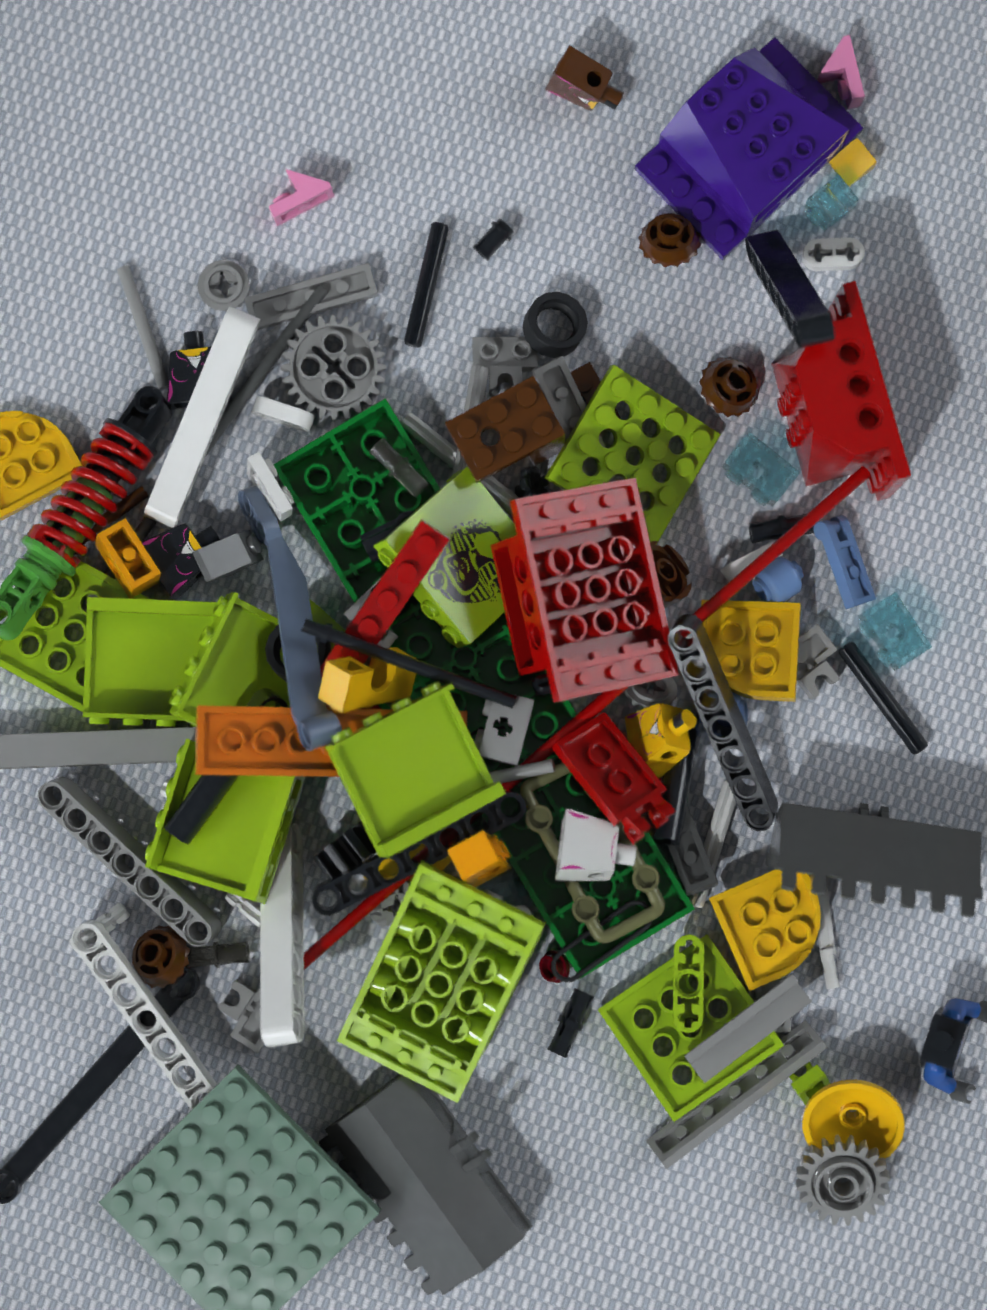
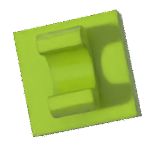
[789,1062,831,1106]

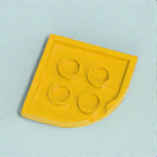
[0,411,83,521]
[701,600,801,702]
[709,869,821,991]

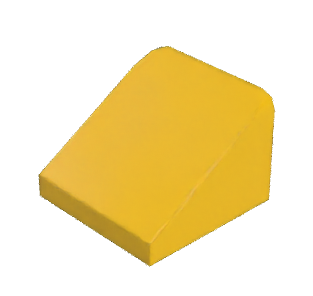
[829,138,877,188]

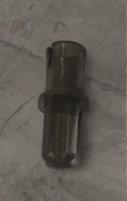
[369,438,428,497]
[185,941,250,968]

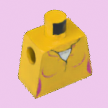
[625,703,697,779]

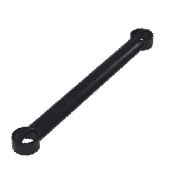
[0,967,200,1204]

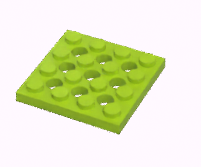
[545,365,720,545]
[0,561,150,712]
[597,934,784,1122]

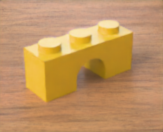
[318,647,418,713]

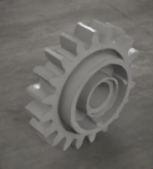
[796,1135,890,1226]

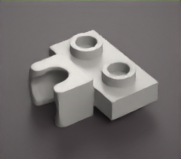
[472,337,538,397]
[797,624,839,700]
[218,979,264,1053]

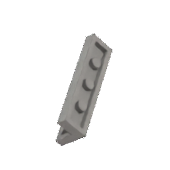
[684,974,812,1083]

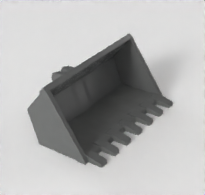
[765,802,983,918]
[319,1073,533,1295]

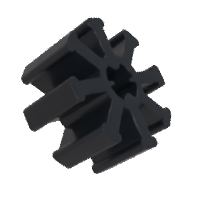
[313,821,377,879]

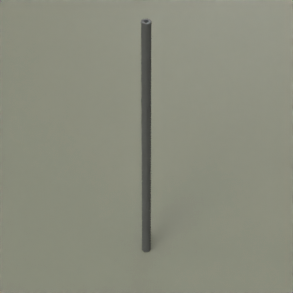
[86,285,328,598]

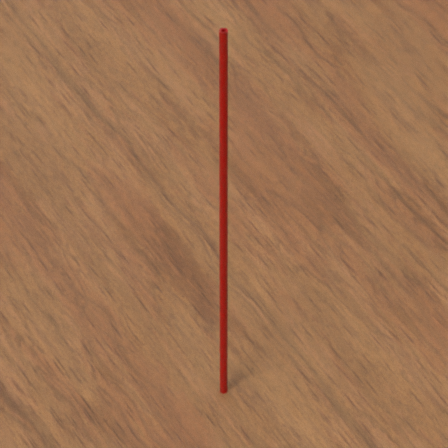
[304,466,871,970]

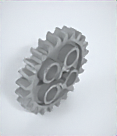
[281,314,387,421]

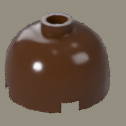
[650,541,692,608]

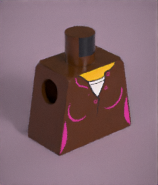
[545,45,624,111]

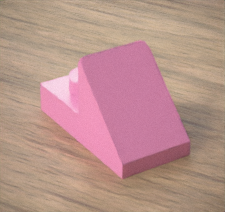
[817,35,865,109]
[269,169,334,226]

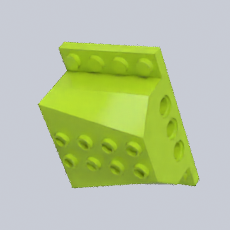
[337,861,545,1103]

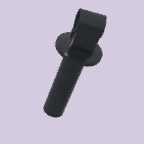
[164,688,288,845]

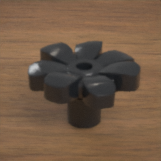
[515,466,549,498]

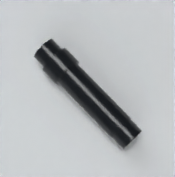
[653,712,701,845]

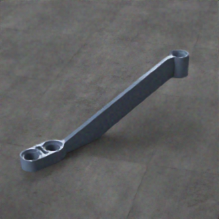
[238,486,342,751]

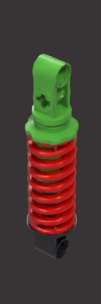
[0,386,172,640]

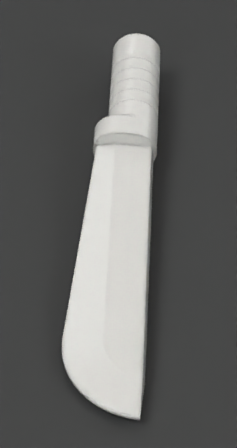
[809,874,840,989]

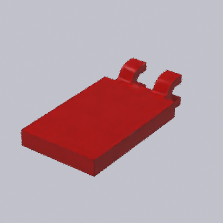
[552,712,676,845]

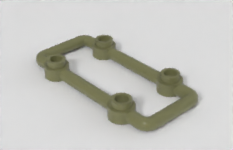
[520,762,665,943]

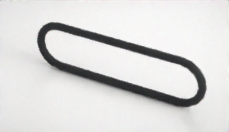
[551,900,652,982]

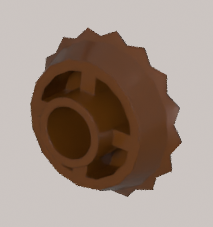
[638,213,701,267]
[699,357,758,418]
[132,925,190,989]

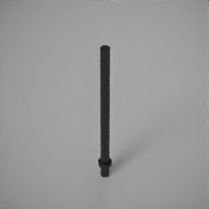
[301,619,517,709]

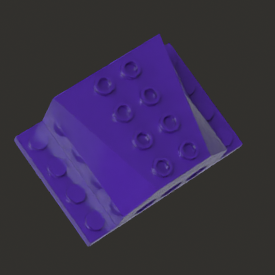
[634,37,863,261]

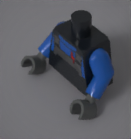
[920,998,987,1104]

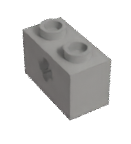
[475,694,534,767]

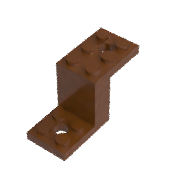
[445,362,621,483]

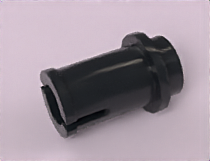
[473,219,514,261]

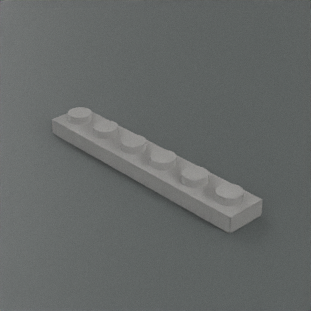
[646,1020,827,1169]

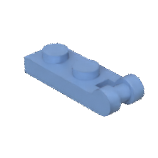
[813,515,876,609]

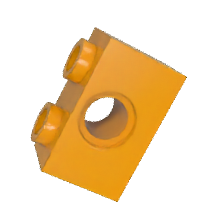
[95,518,161,599]
[447,830,511,887]

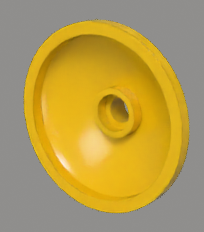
[802,1079,905,1159]

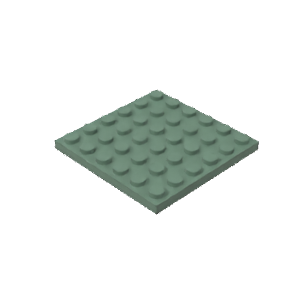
[98,1064,381,1310]

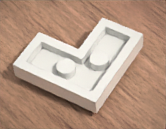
[247,452,295,522]

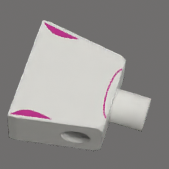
[555,809,636,881]

